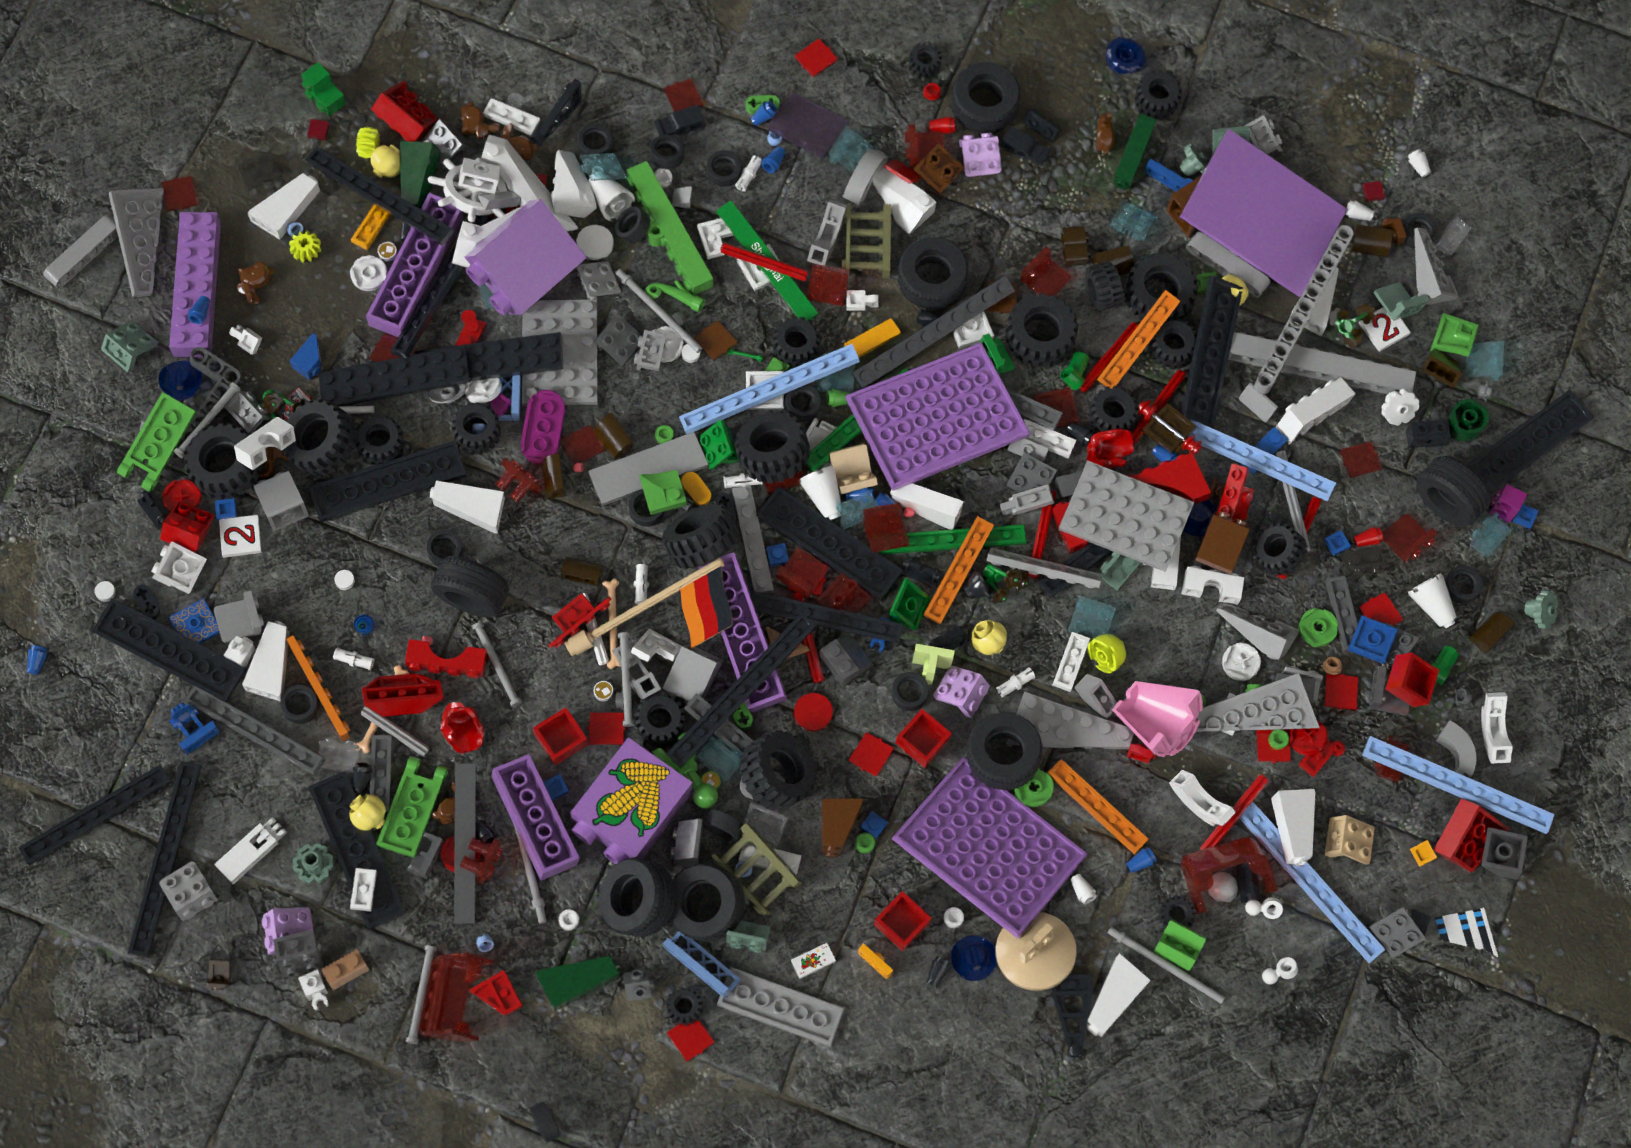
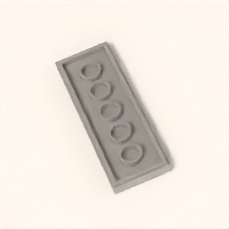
[588,432,708,506]
[717,967,845,1047]

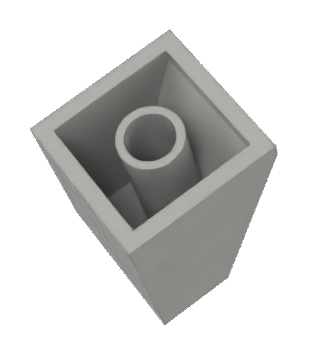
[253,471,309,532]
[663,644,724,704]

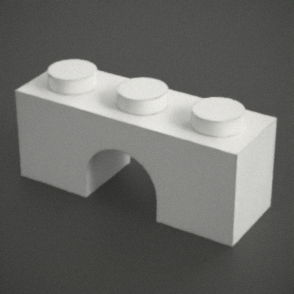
[234,417,296,470]
[1181,566,1244,605]

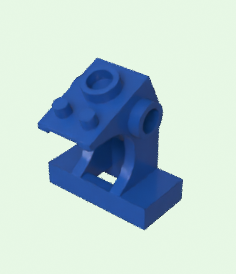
[169,702,219,755]

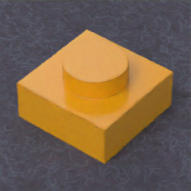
[1410,840,1437,867]

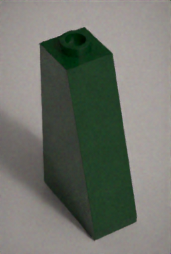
[1112,113,1157,190]
[400,141,441,209]
[535,956,621,1012]

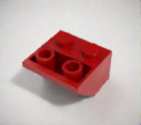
[160,501,214,553]

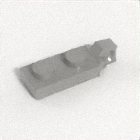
[1000,484,1054,515]

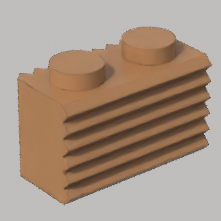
[322,949,369,990]

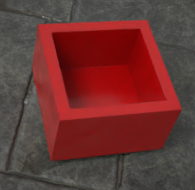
[1385,652,1439,707]
[533,707,588,766]
[895,709,952,768]
[874,891,932,952]

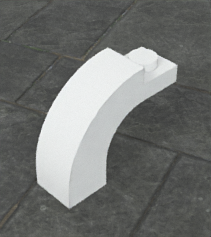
[1481,692,1513,764]
[1169,770,1235,826]

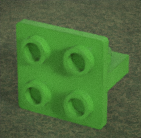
[1154,919,1206,971]

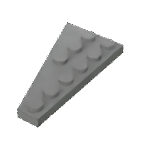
[109,188,164,297]
[1196,673,1319,732]
[1006,692,1134,749]

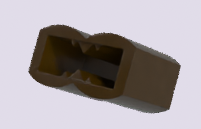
[1061,226,1091,266]

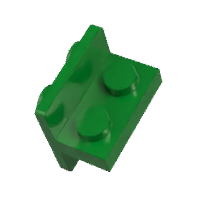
[980,333,1014,375]
[699,420,739,469]

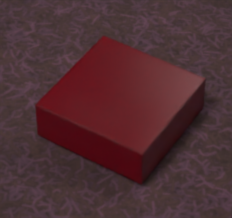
[307,119,330,141]
[1362,181,1385,202]

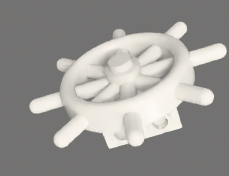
[428,158,507,223]

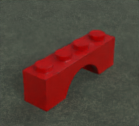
[405,639,488,679]

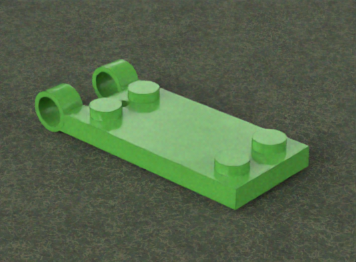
[117,392,197,492]
[376,756,448,858]

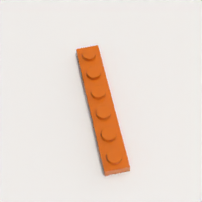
[1097,290,1180,389]
[923,516,994,624]
[286,635,350,741]
[1048,759,1148,855]

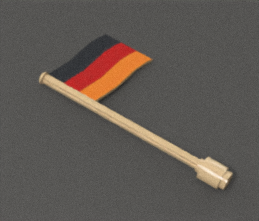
[565,557,732,656]

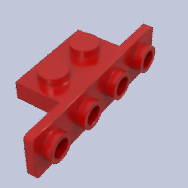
[1218,464,1254,520]
[548,593,612,648]

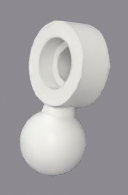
[1245,897,1283,919]
[1262,957,1298,984]

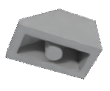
[1074,674,1117,719]

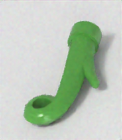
[645,281,705,313]

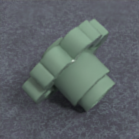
[1180,143,1209,177]
[1525,590,1558,629]
[293,843,334,884]

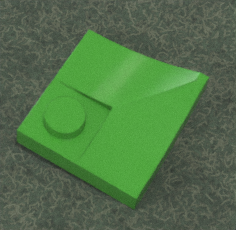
[1430,313,1478,357]
[639,469,687,515]

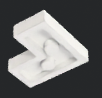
[697,218,733,259]
[631,629,682,662]

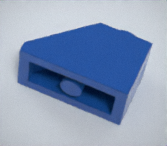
[290,333,322,380]

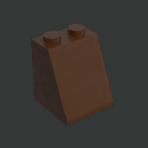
[1166,175,1202,238]
[1195,511,1251,575]
[821,799,862,858]

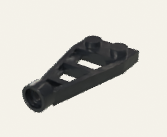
[529,79,582,146]
[1052,974,1093,1058]

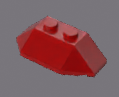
[361,673,443,717]

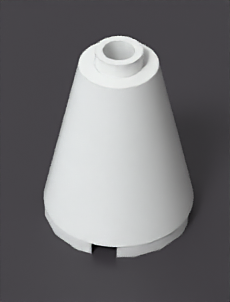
[588,172,635,221]
[799,465,842,520]
[1408,573,1457,628]

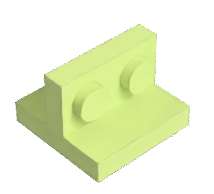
[912,644,955,685]

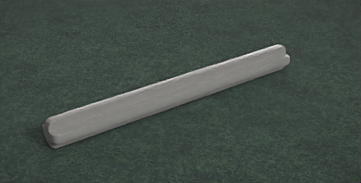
[1276,451,1310,552]

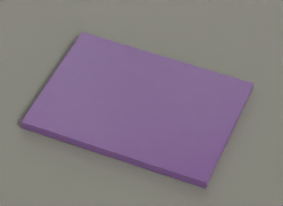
[1180,129,1347,297]
[845,343,1030,491]
[892,757,1088,939]

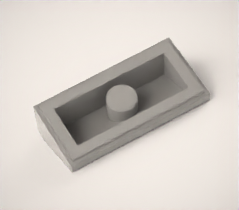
[478,191,521,210]
[1239,383,1278,422]

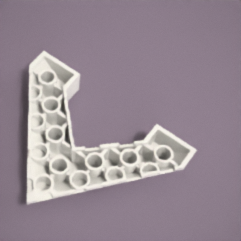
[452,135,578,267]

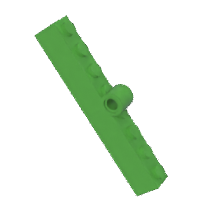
[626,161,713,295]

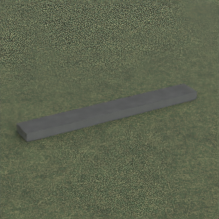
[184,686,326,776]
[454,763,476,924]

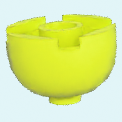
[1088,634,1126,674]

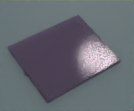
[766,92,849,159]

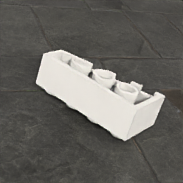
[1275,378,1355,445]

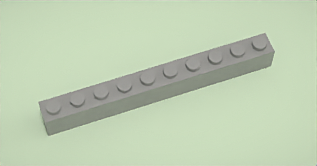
[1228,332,1416,394]

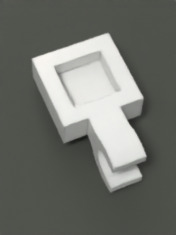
[847,290,878,310]
[229,325,262,355]

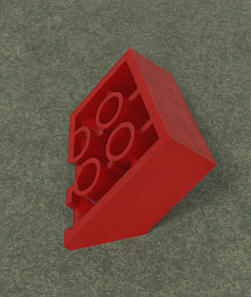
[371,81,439,142]
[1434,799,1510,873]

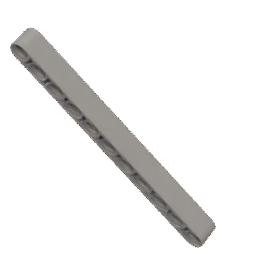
[1254,225,1353,395]

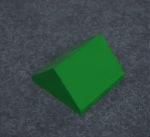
[889,578,931,631]

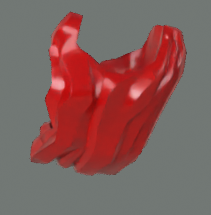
[1087,428,1134,469]
[441,702,484,754]

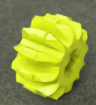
[356,127,380,158]
[289,230,321,263]

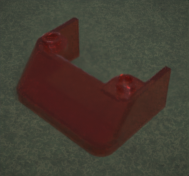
[1181,837,1278,914]
[419,952,494,1042]

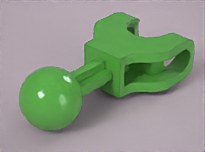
[653,732,718,808]

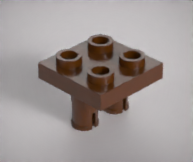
[913,143,965,195]

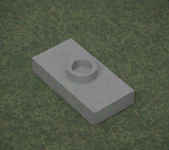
[1008,437,1050,462]

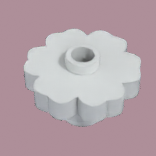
[1382,388,1419,425]

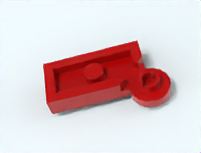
[455,310,486,346]
[1298,739,1345,777]

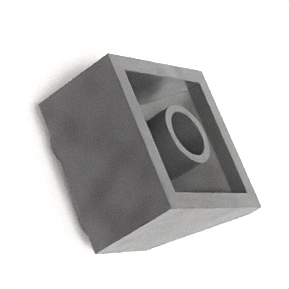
[820,635,874,687]
[670,819,702,867]
[1481,827,1528,880]

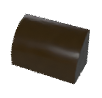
[1351,224,1393,257]
[1092,245,1134,276]
[1421,348,1466,388]
[593,413,633,460]
[541,453,565,499]
[561,557,605,587]
[1468,612,1515,654]

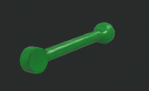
[727,348,764,362]

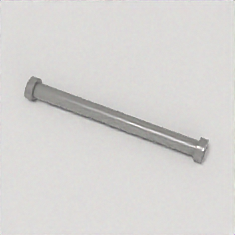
[174,382,241,458]
[472,622,522,707]
[618,632,635,727]
[406,946,437,1044]

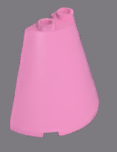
[1112,681,1203,757]

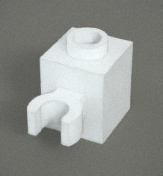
[224,636,256,667]
[299,970,329,1011]

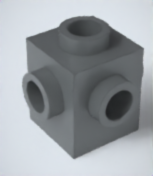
[623,970,654,1001]

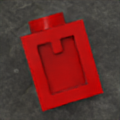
[1126,743,1156,764]

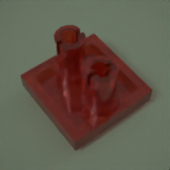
[807,263,850,306]
[495,458,542,503]
[817,573,871,614]
[460,837,503,885]

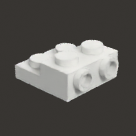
[151,542,207,594]

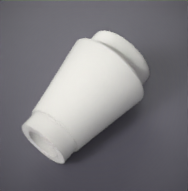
[1408,149,1431,177]
[1345,201,1374,221]
[1070,874,1097,905]

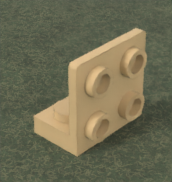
[829,444,878,494]
[1325,815,1375,864]

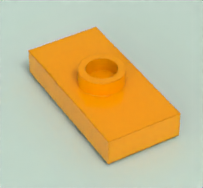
[858,943,893,979]

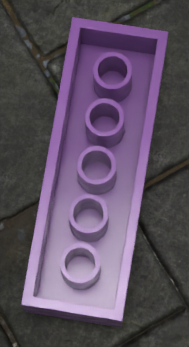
[491,754,579,881]

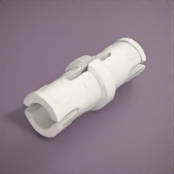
[735,156,763,191]
[723,473,763,489]
[634,564,649,604]
[333,647,375,670]
[996,667,1035,698]

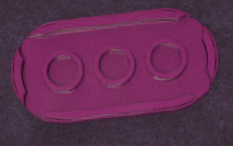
[521,390,565,464]

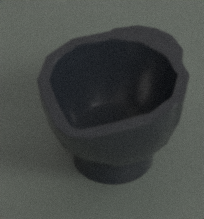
[963,570,992,599]

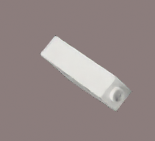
[248,173,320,240]
[1290,264,1339,336]
[430,481,505,534]
[890,484,964,530]
[242,621,289,701]
[1271,789,1315,866]
[1087,953,1150,1037]

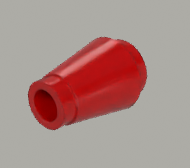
[929,116,956,134]
[1354,526,1384,547]

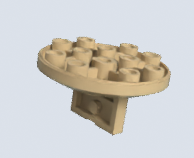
[996,912,1076,991]

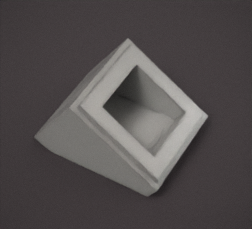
[672,187,692,208]

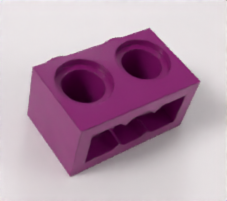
[1489,484,1527,523]

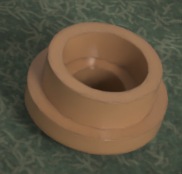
[1323,657,1342,675]

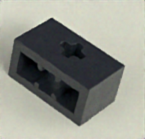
[1406,420,1451,448]

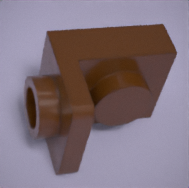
[1380,218,1407,246]

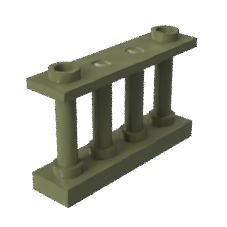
[842,203,891,279]
[712,823,803,915]

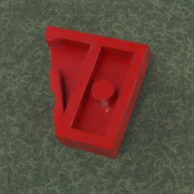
[469,970,523,1016]

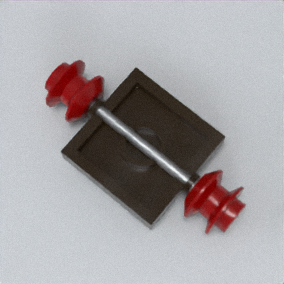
[1137,400,1202,455]

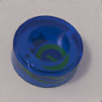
[354,614,374,635]

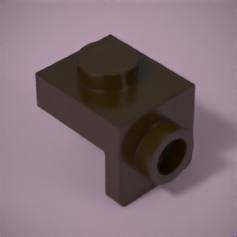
[206,958,231,991]

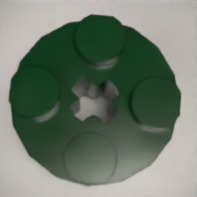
[1447,399,1489,442]

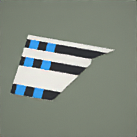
[1435,908,1498,957]

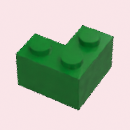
[301,62,346,116]

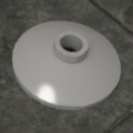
[429,384,466,403]

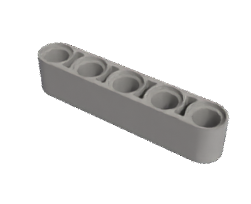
[43,214,118,288]
[1186,232,1270,297]

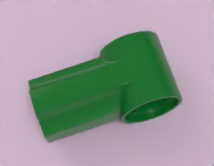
[1060,351,1090,390]
[1431,645,1459,685]

